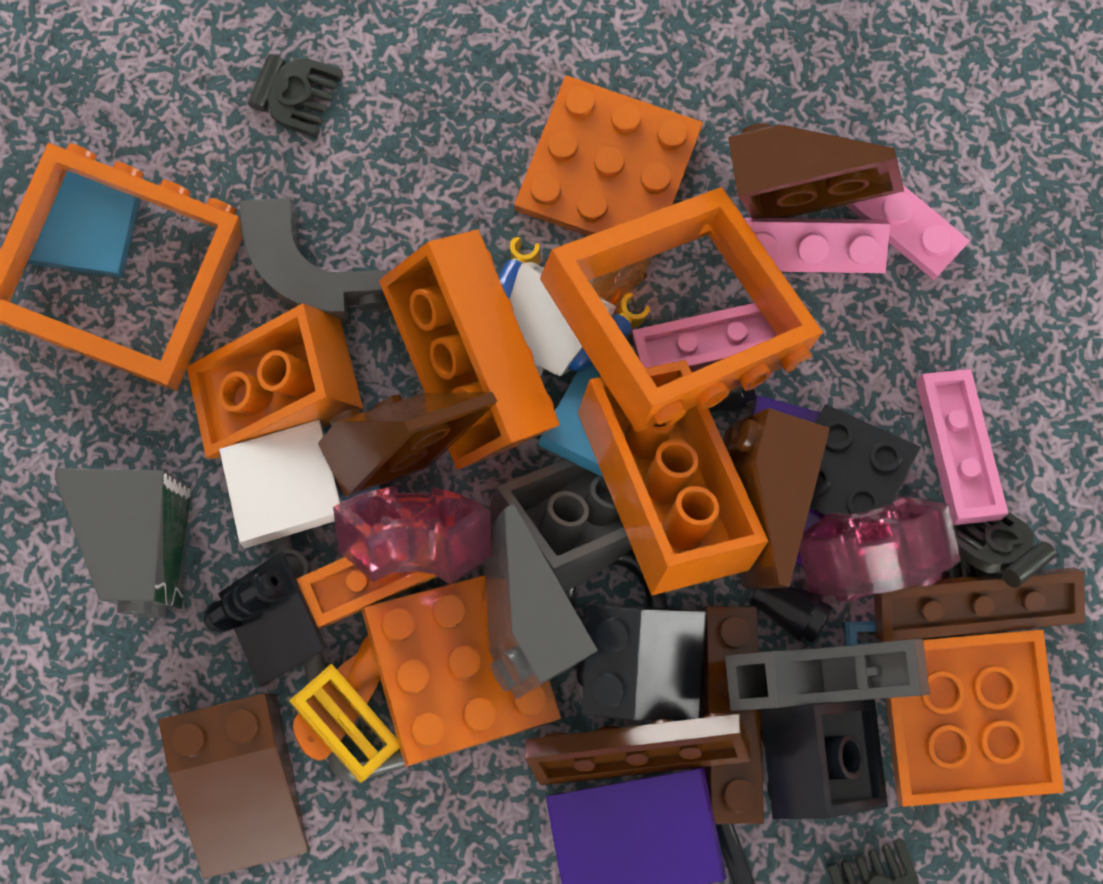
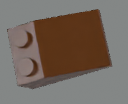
[728,123,904,218]
[318,392,497,498]
[722,408,830,590]
[158,693,309,879]

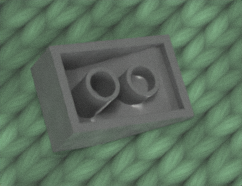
[484,459,632,592]
[483,504,598,699]

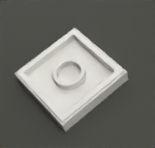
[219,420,346,549]

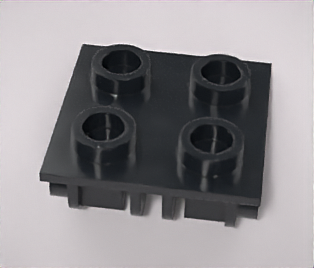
[810,404,921,540]
[204,551,327,687]

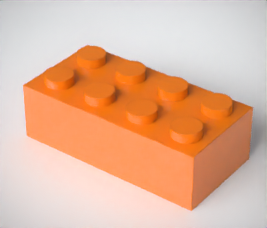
[378,229,560,470]
[577,360,769,595]

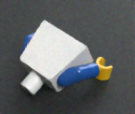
[498,237,650,377]

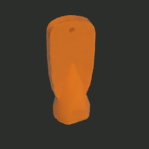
[293,635,380,761]

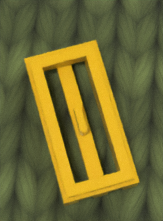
[289,664,400,783]

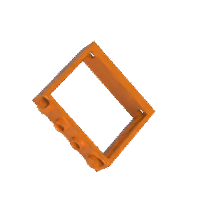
[0,142,243,392]
[540,187,823,432]

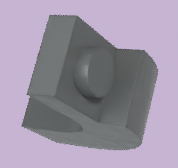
[240,198,391,324]
[725,639,930,711]

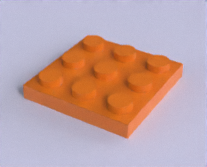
[514,75,703,259]
[362,575,561,767]
[886,629,1064,807]

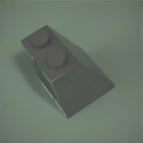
[55,468,191,619]

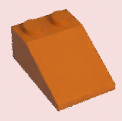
[187,303,363,459]

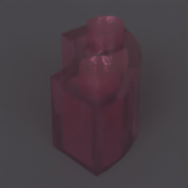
[333,487,492,584]
[799,496,961,602]

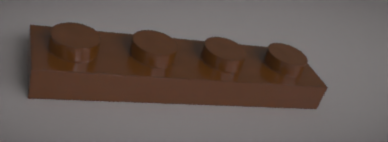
[874,567,1085,642]
[701,606,764,824]
[525,713,751,785]

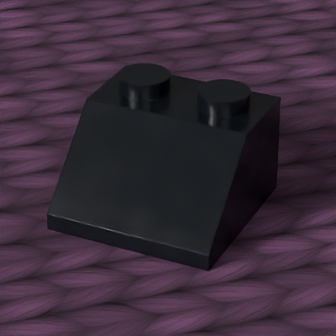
[581,603,707,720]
[761,699,888,819]

